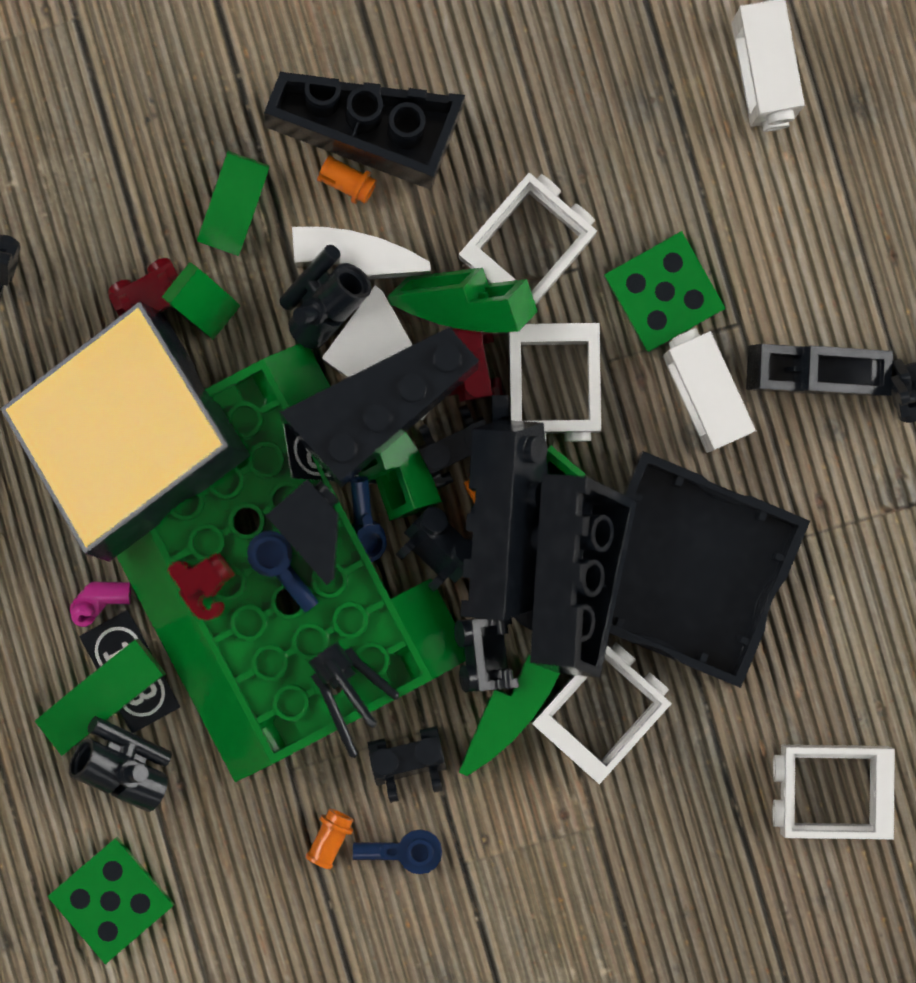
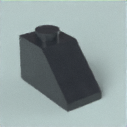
[266,479,340,585]

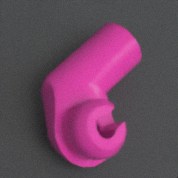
[70,582,131,627]

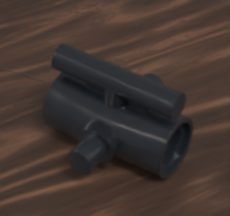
[279,244,372,349]
[69,716,172,812]

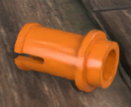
[317,155,377,204]
[305,808,353,869]

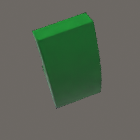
[197,151,270,256]
[162,262,241,340]

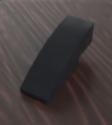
[746,344,893,396]

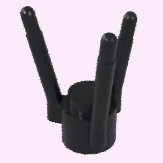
[309,642,399,758]

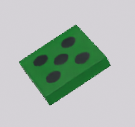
[604,231,726,353]
[47,837,175,965]

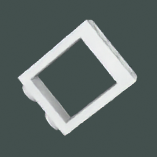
[732,0,805,132]
[458,173,597,305]
[509,323,601,442]
[663,328,756,453]
[531,642,672,784]
[772,744,895,840]

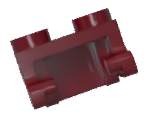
[108,258,179,317]
[448,328,504,402]
[168,553,235,620]

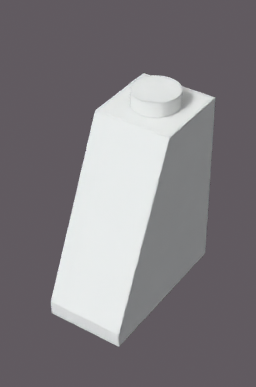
[322,286,429,420]

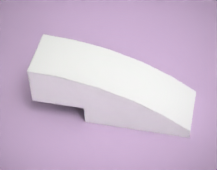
[292,227,431,280]

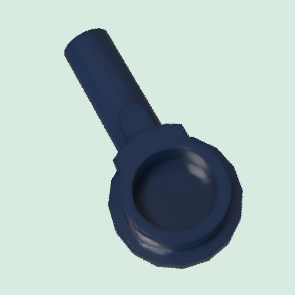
[350,476,387,562]
[247,531,319,613]
[353,829,442,874]

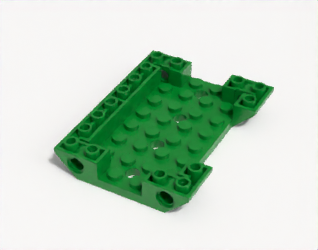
[117,344,466,782]

